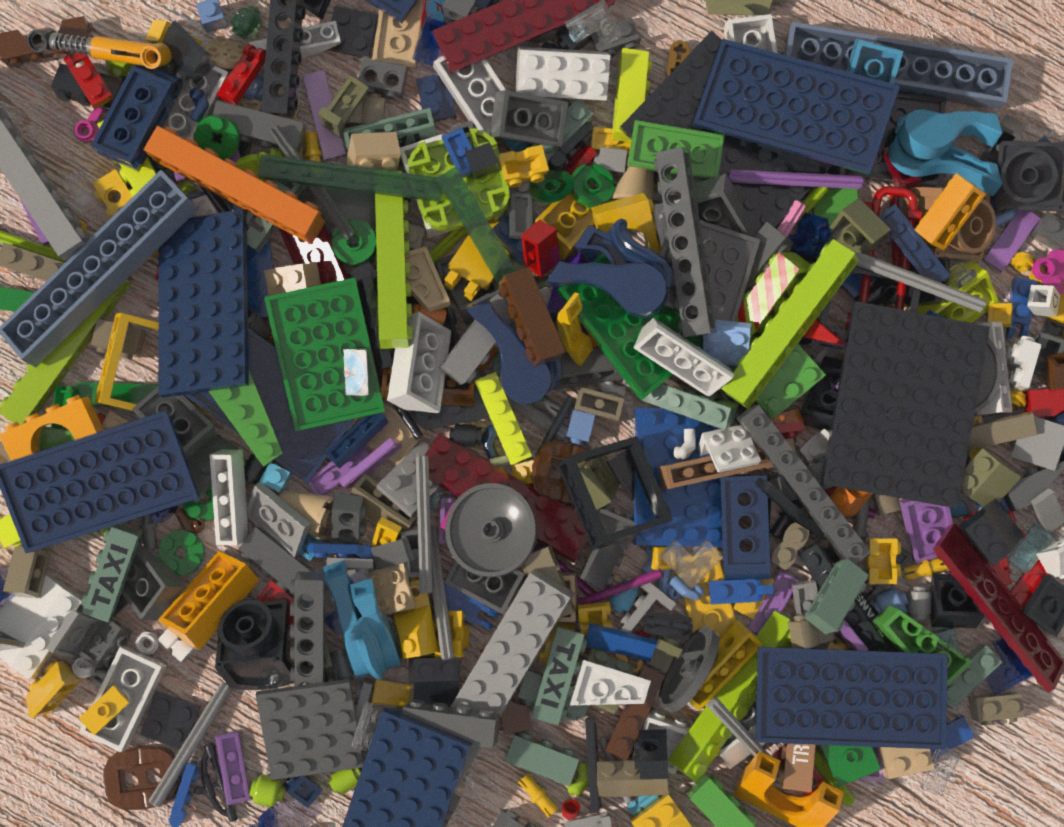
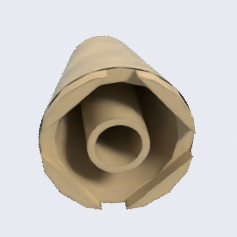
[608,166,654,203]
[277,490,335,541]

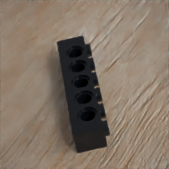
[261,0,306,116]

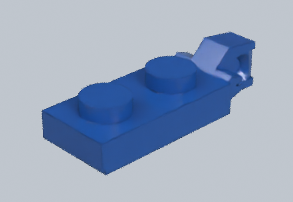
[709,579,774,605]

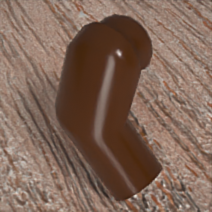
[174,508,205,533]

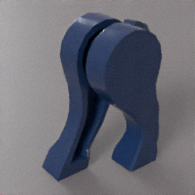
[546,219,674,319]
[464,301,563,404]

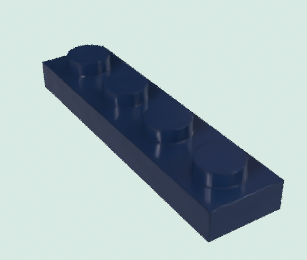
[878,204,951,283]

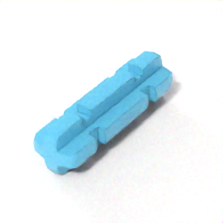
[627,795,663,816]

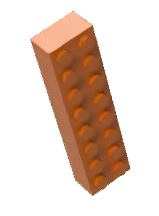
[143,126,325,245]

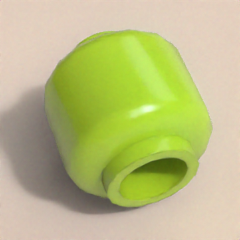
[249,774,286,808]

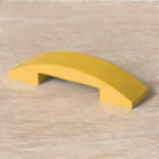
[557,292,593,366]

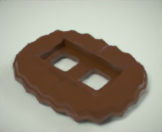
[530,441,590,505]
[103,745,181,810]

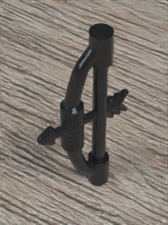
[193,742,238,823]

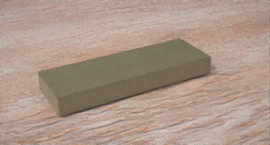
[968,411,1037,450]

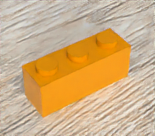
[915,173,986,251]

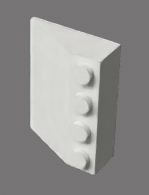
[0,573,84,679]

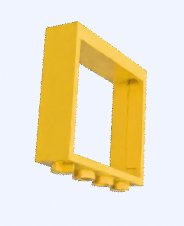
[94,313,186,412]

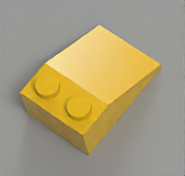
[534,194,595,261]
[26,660,83,719]
[630,795,692,827]

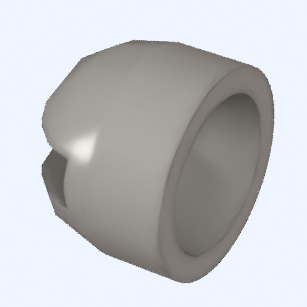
[91,669,108,688]

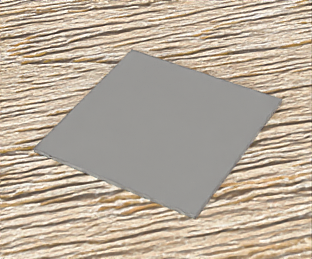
[1011,416,1064,471]

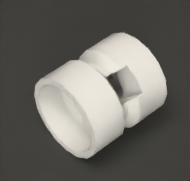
[158,629,197,663]

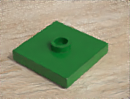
[820,745,881,787]

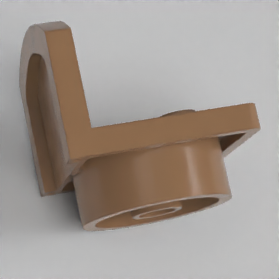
[901,187,996,260]

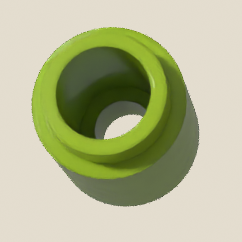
[329,768,361,795]

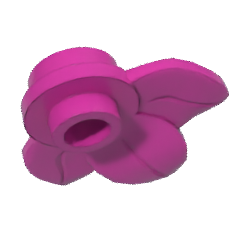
[1032,249,1064,294]

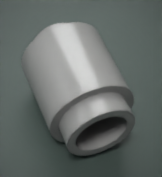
[908,586,932,620]

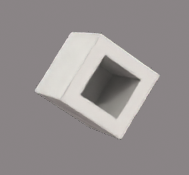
[1027,285,1061,317]

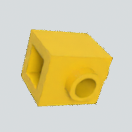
[408,576,431,610]

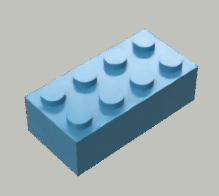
[846,38,904,84]

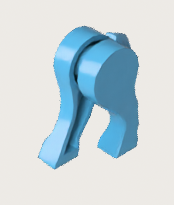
[888,109,1003,196]
[323,560,403,680]

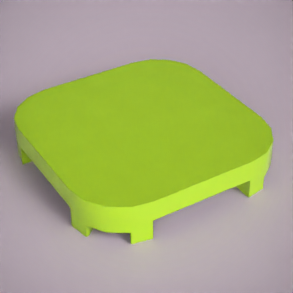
[408,128,510,231]

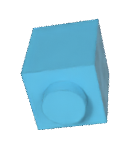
[259,462,293,493]

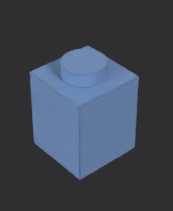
[196,0,228,33]
[566,410,595,446]

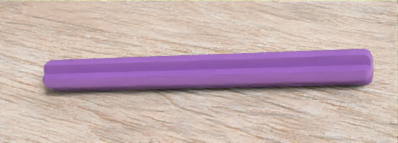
[728,169,863,189]

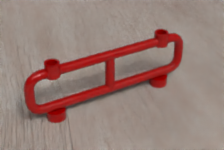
[845,186,922,331]

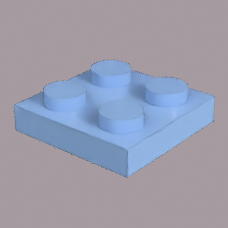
[703,320,752,366]

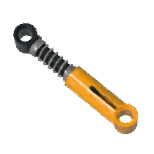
[27,27,172,69]

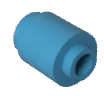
[609,578,639,614]

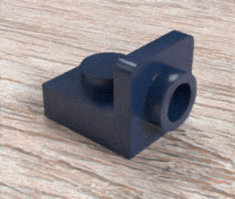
[283,775,323,808]

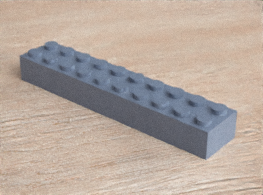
[784,22,1013,109]
[0,170,199,368]

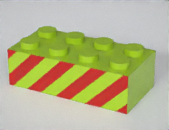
[735,252,811,343]

